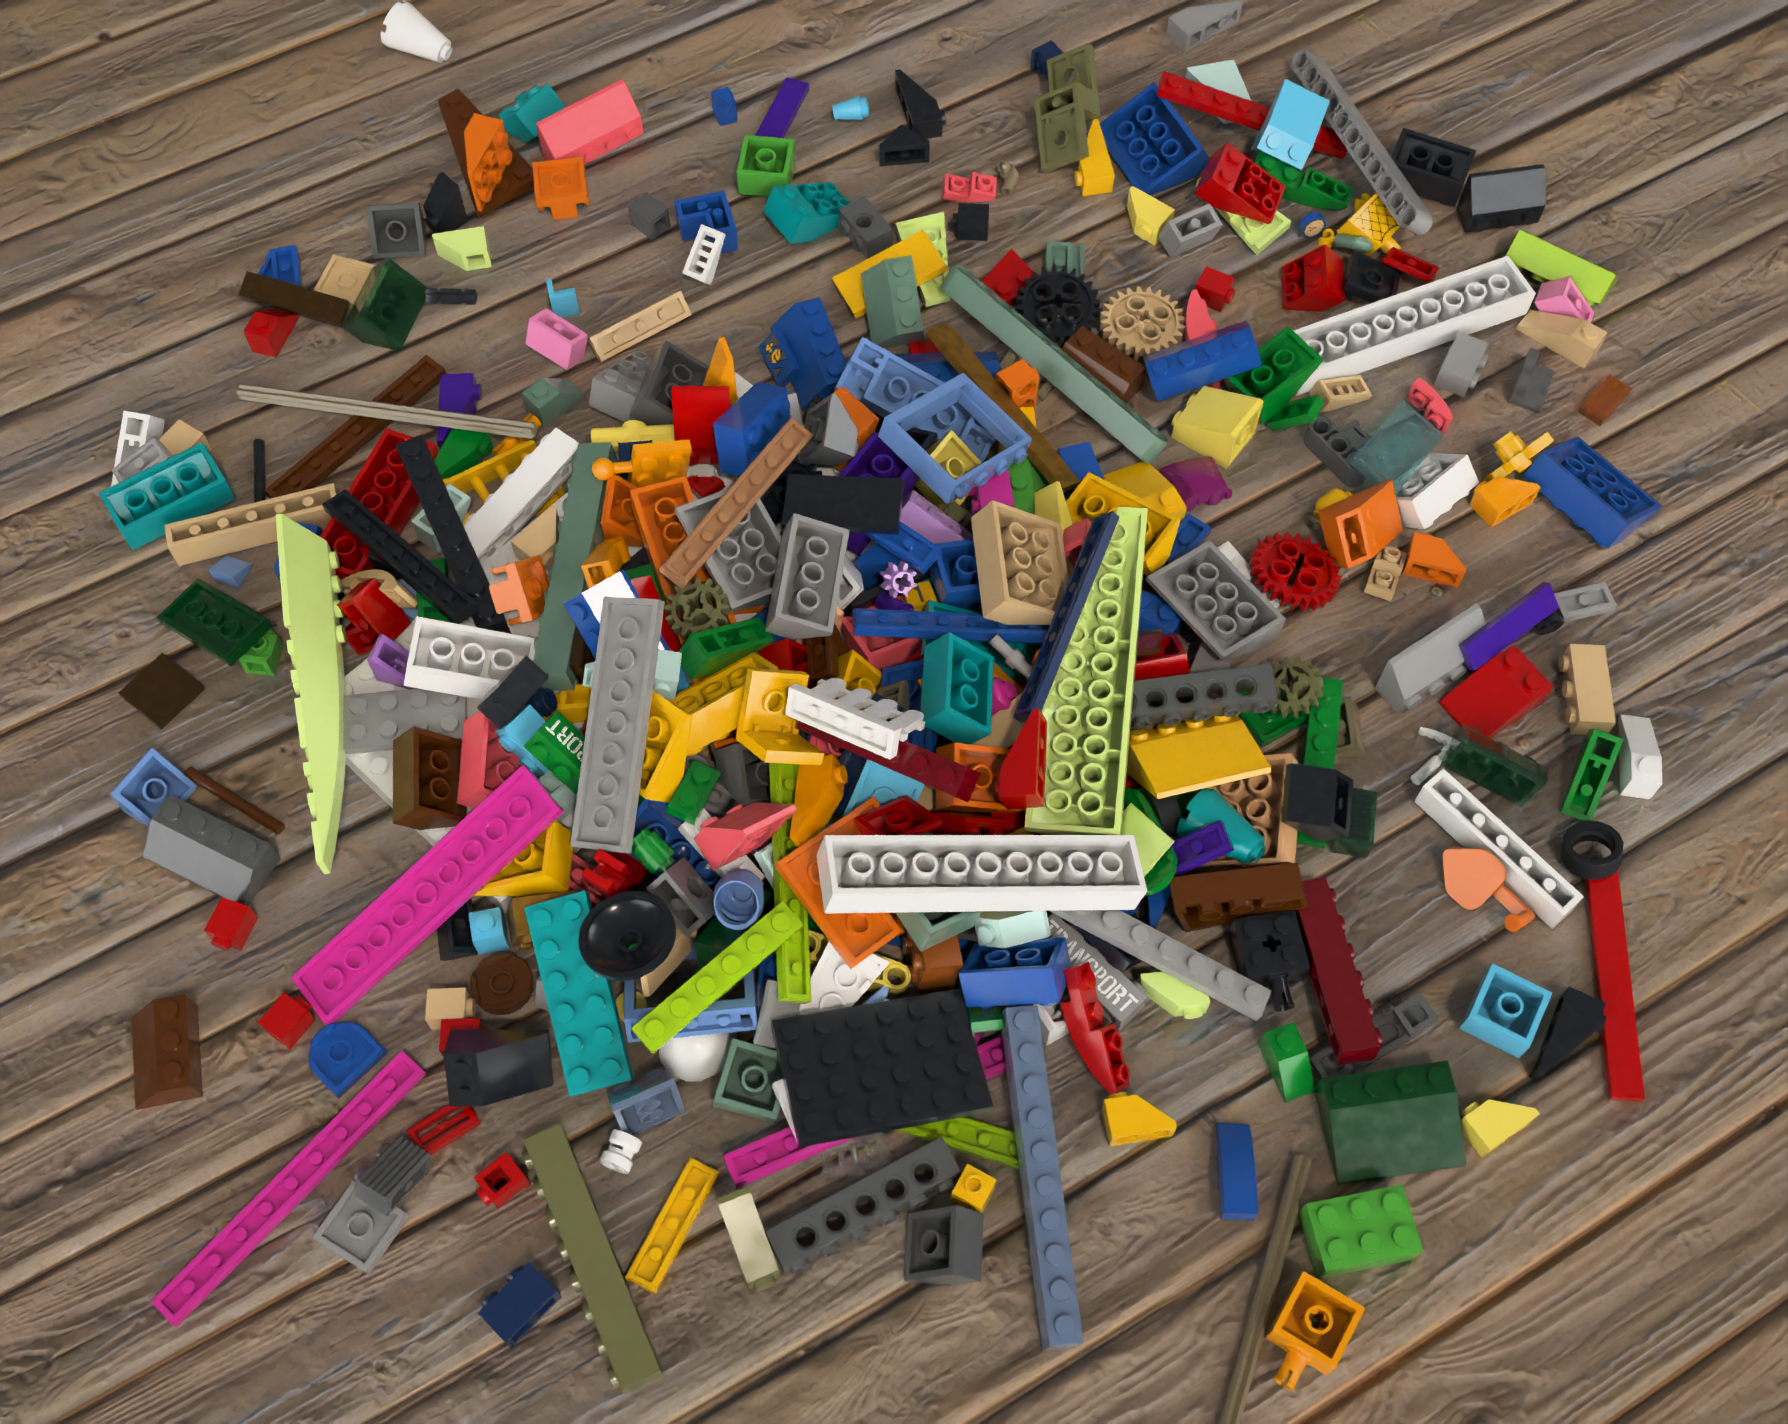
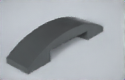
[1310,992,1439,1079]

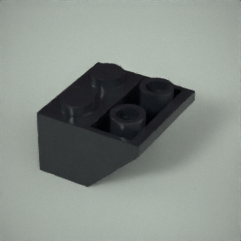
[1281,763,1354,842]

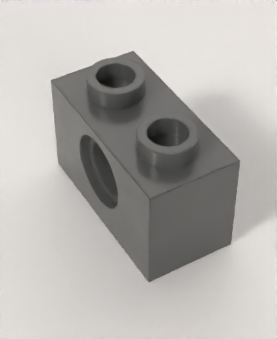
[838,196,893,259]
[646,857,715,937]

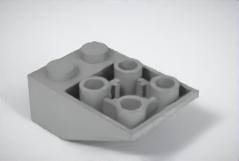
[588,350,652,422]

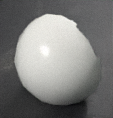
[659,1032,738,1082]

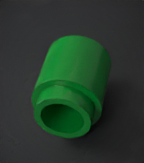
[631,827,675,875]

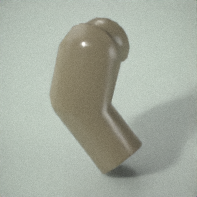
[997,159,1019,196]

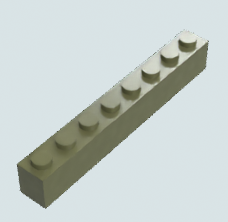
[521,1123,664,1395]

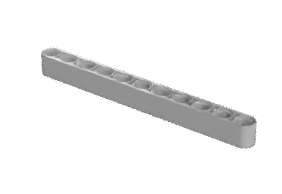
[1291,49,1433,235]

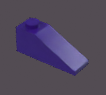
[437,373,482,449]

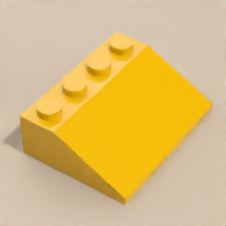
[1127,715,1271,799]

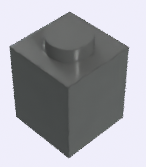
[629,193,671,240]

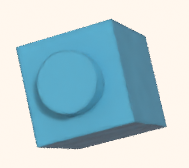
[469,907,510,955]

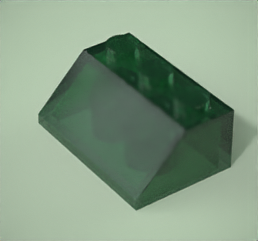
[342,258,428,351]
[1440,725,1548,807]

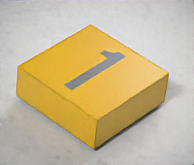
[901,581,937,611]

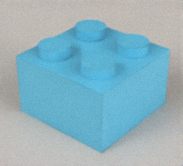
[1459,963,1552,1059]

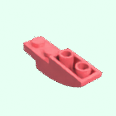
[1183,289,1224,390]

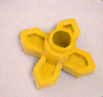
[1484,431,1554,483]

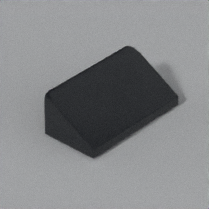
[437,898,478,961]

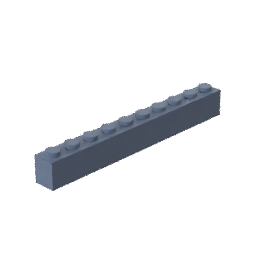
[1001,1005,1084,1351]

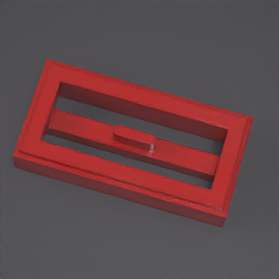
[406,1103,481,1155]

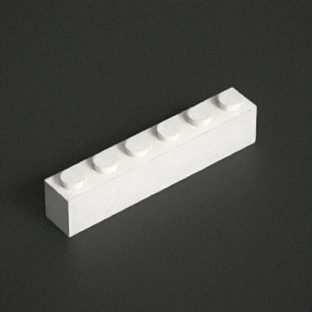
[464,428,580,564]
[1414,768,1584,929]

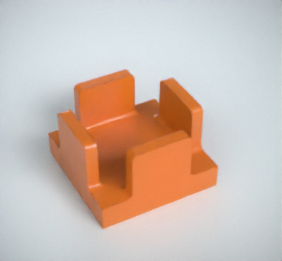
[532,157,590,220]
[489,554,549,626]

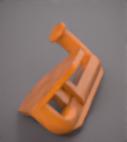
[1443,846,1535,932]

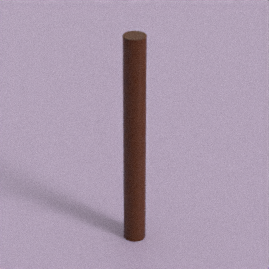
[184,767,285,834]

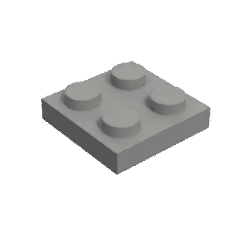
[312,1180,410,1275]

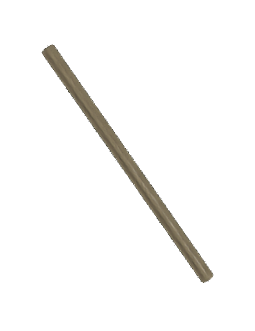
[236,384,538,439]
[1219,1154,1312,1424]

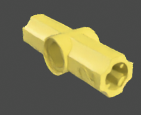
[591,420,675,452]

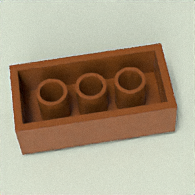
[902,927,963,994]

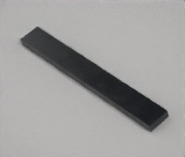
[322,489,480,624]

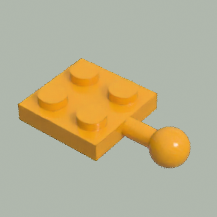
[592,440,692,487]

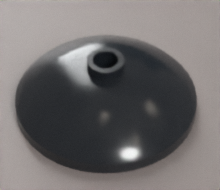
[578,891,676,981]

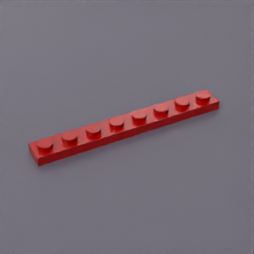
[1156,71,1347,160]

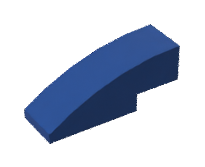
[1216,1123,1258,1221]

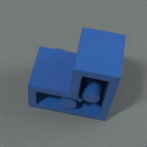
[674,191,738,254]

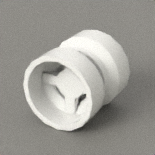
[599,1130,642,1174]

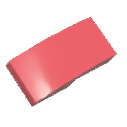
[942,172,997,202]
[1406,377,1453,436]

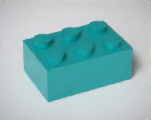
[920,632,994,744]

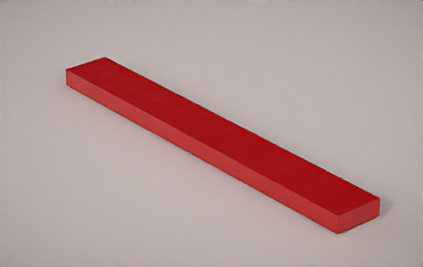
[1585,870,1645,1102]

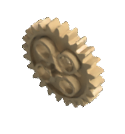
[1099,286,1186,361]

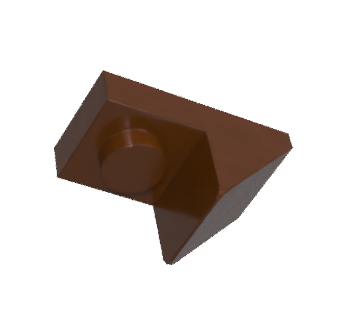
[806,623,850,684]

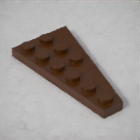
[437,88,534,218]

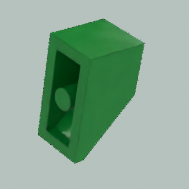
[1258,1022,1315,1103]

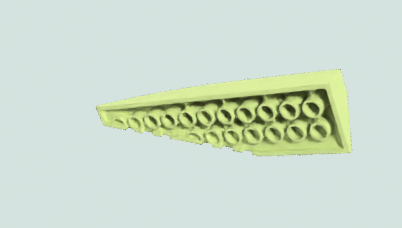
[1024,507,1148,835]
[276,514,346,874]

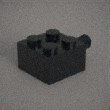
[1228,910,1310,1012]

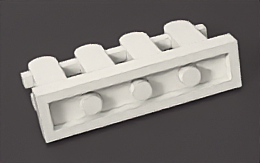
[785,678,925,759]

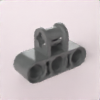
[1304,415,1376,488]

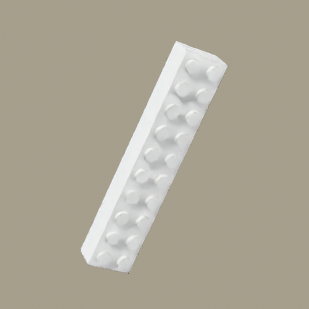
[1293,256,1536,396]
[816,835,1147,913]

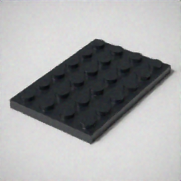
[771,989,994,1148]

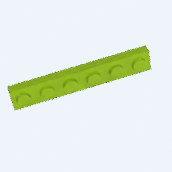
[631,901,804,1055]

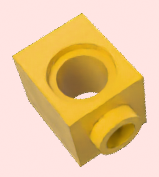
[950,1164,997,1213]

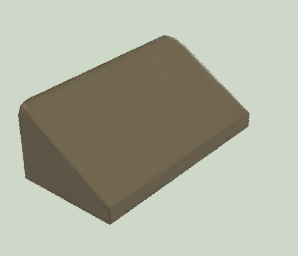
[1335,696,1365,757]

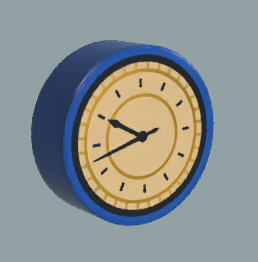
[1299,212,1326,238]

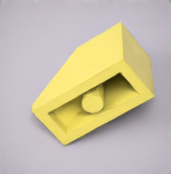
[1127,186,1175,245]
[1460,1099,1540,1158]

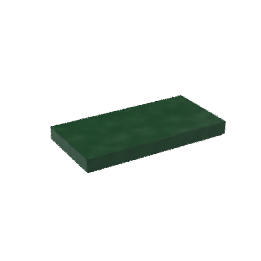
[156,579,273,666]

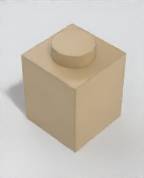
[425,988,476,1030]

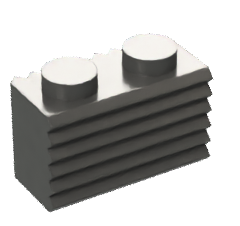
[354,1135,431,1216]

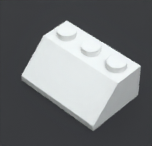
[1393,453,1479,530]

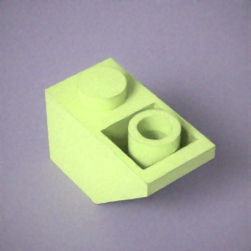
[432,226,492,271]

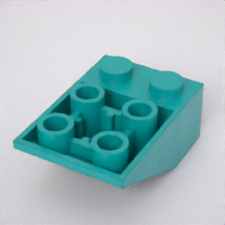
[763,182,851,244]

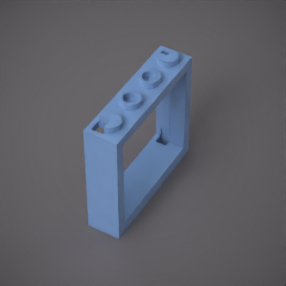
[878,373,1032,504]
[624,931,758,1042]

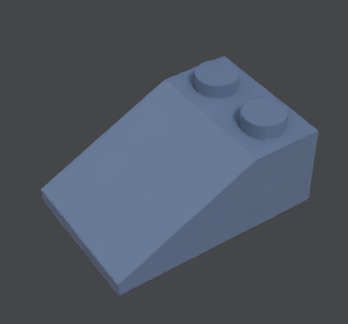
[607,1069,685,1135]

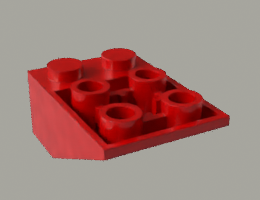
[1194,142,1286,224]

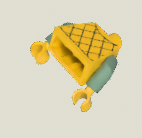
[1318,192,1401,256]

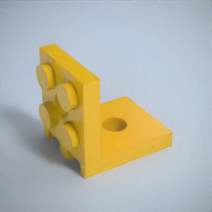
[735,668,824,765]

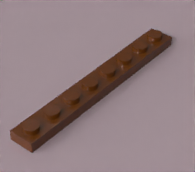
[264,355,447,499]

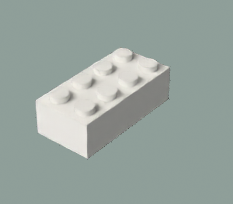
[404,616,535,700]

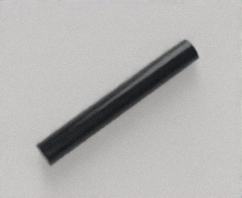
[253,439,266,503]

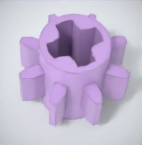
[880,560,917,598]

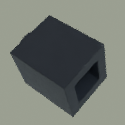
[952,203,989,241]

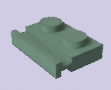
[1046,241,1084,277]

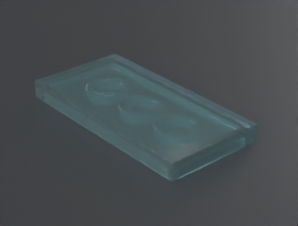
[1349,400,1444,495]

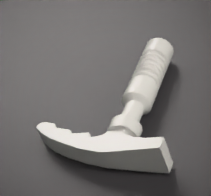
[1411,727,1473,785]

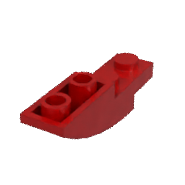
[1060,962,1130,1094]

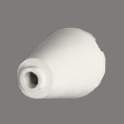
[380,0,452,63]

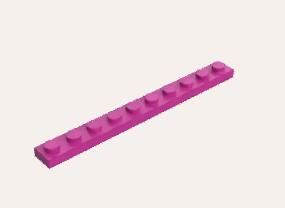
[723,1036,1007,1189]
[151,1050,426,1327]

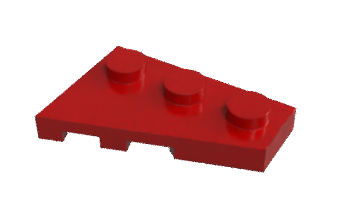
[975,248,1033,323]

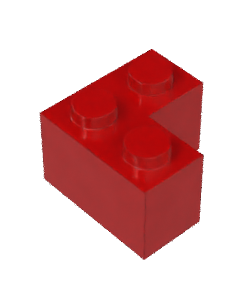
[337,578,411,656]

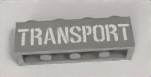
[1043,914,1147,1032]

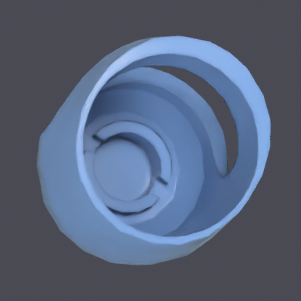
[713,869,764,930]

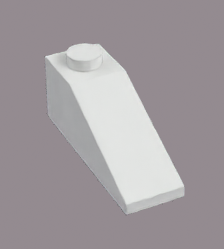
[111,411,165,486]
[1618,714,1663,799]

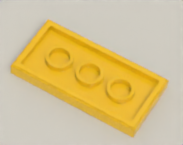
[832,230,948,319]

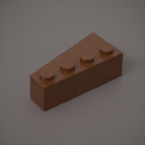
[1170,862,1309,932]

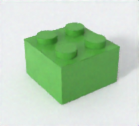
[736,135,796,197]

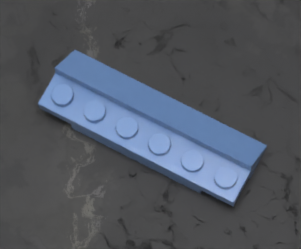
[834,337,996,463]

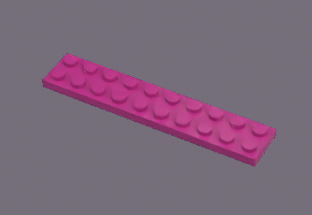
[291,765,565,1025]

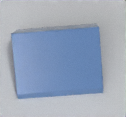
[109,747,198,828]

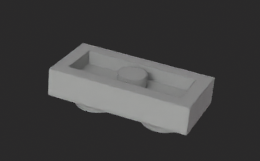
[1554,582,1617,622]

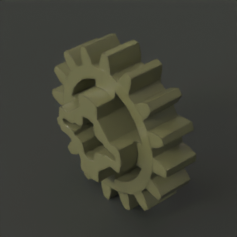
[664,577,731,641]
[1271,656,1324,718]

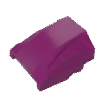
[1159,457,1232,512]

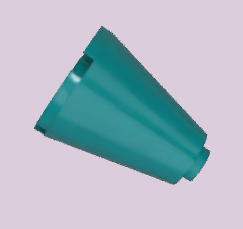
[1176,788,1266,864]

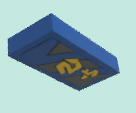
[758,329,801,387]

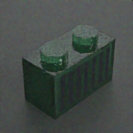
[1327,788,1377,858]

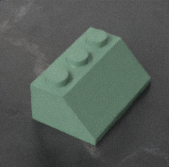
[861,255,924,348]

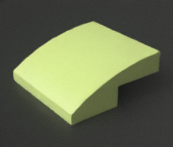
[1121,803,1175,877]

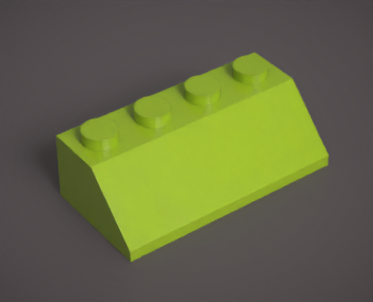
[1506,230,1619,307]

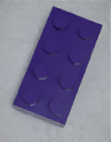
[839,431,920,556]

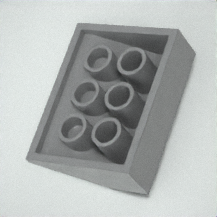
[674,488,782,611]
[1146,540,1286,661]

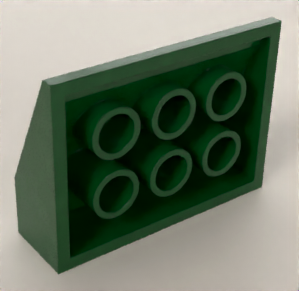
[1314,1060,1467,1185]

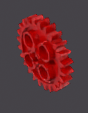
[1249,532,1342,612]

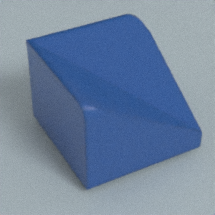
[711,87,738,126]

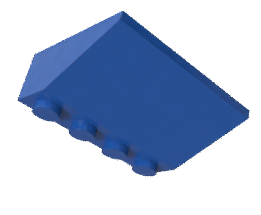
[1100,82,1209,196]
[1523,437,1662,549]

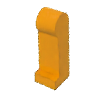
[581,536,631,589]

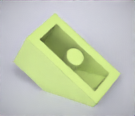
[1138,971,1210,1019]

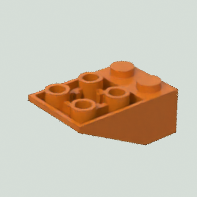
[464,113,512,212]
[1318,479,1403,569]

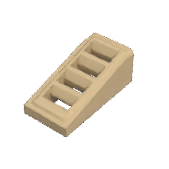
[1309,375,1372,413]

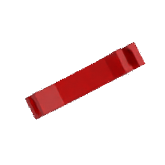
[581,848,648,897]

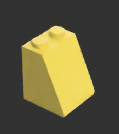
[1171,386,1264,469]

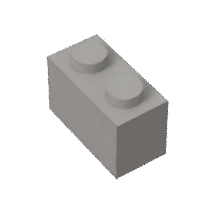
[1158,203,1223,258]
[1434,331,1489,397]

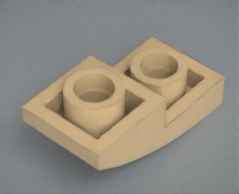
[1364,546,1407,602]

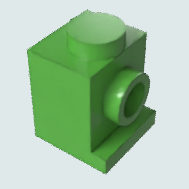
[239,629,284,676]

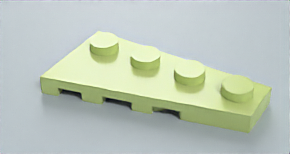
[1196,177,1291,255]
[895,212,950,307]

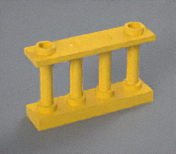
[443,439,564,526]

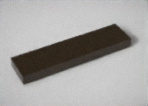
[238,271,350,327]

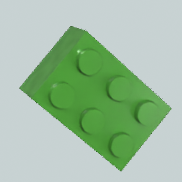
[1298,1184,1424,1279]

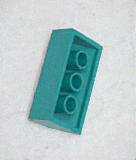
[99,442,236,551]

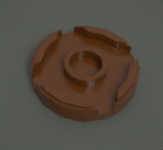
[470,952,534,1015]

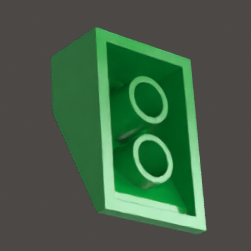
[1225,326,1323,425]

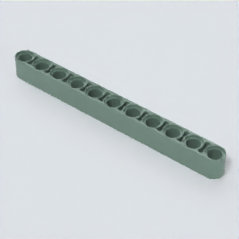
[940,264,1169,464]

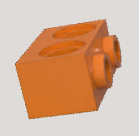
[996,359,1040,410]

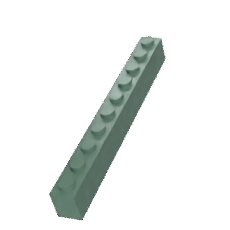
[533,442,618,691]

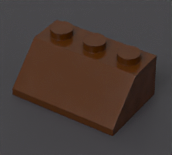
[1062,326,1146,404]
[393,726,467,830]
[131,994,203,1110]

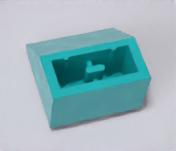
[498,83,566,143]

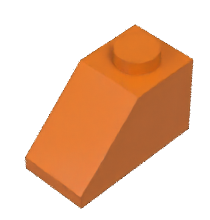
[1402,532,1466,588]

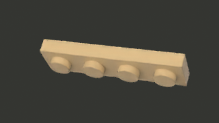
[587,290,692,362]

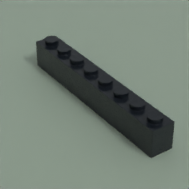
[395,434,511,634]

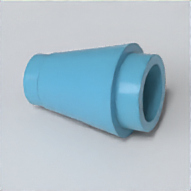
[833,95,870,121]

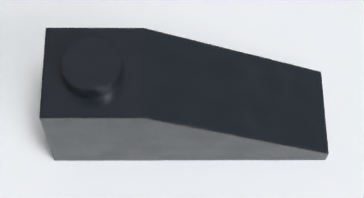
[895,69,946,139]
[1530,987,1606,1081]

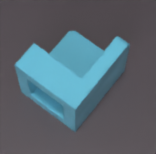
[546,279,580,318]

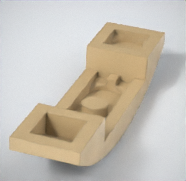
[340,569,418,608]

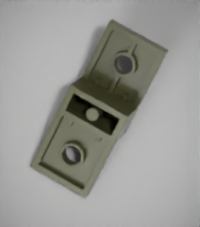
[1034,43,1100,172]

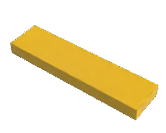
[625,1157,720,1295]

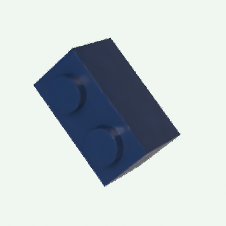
[478,1262,562,1348]

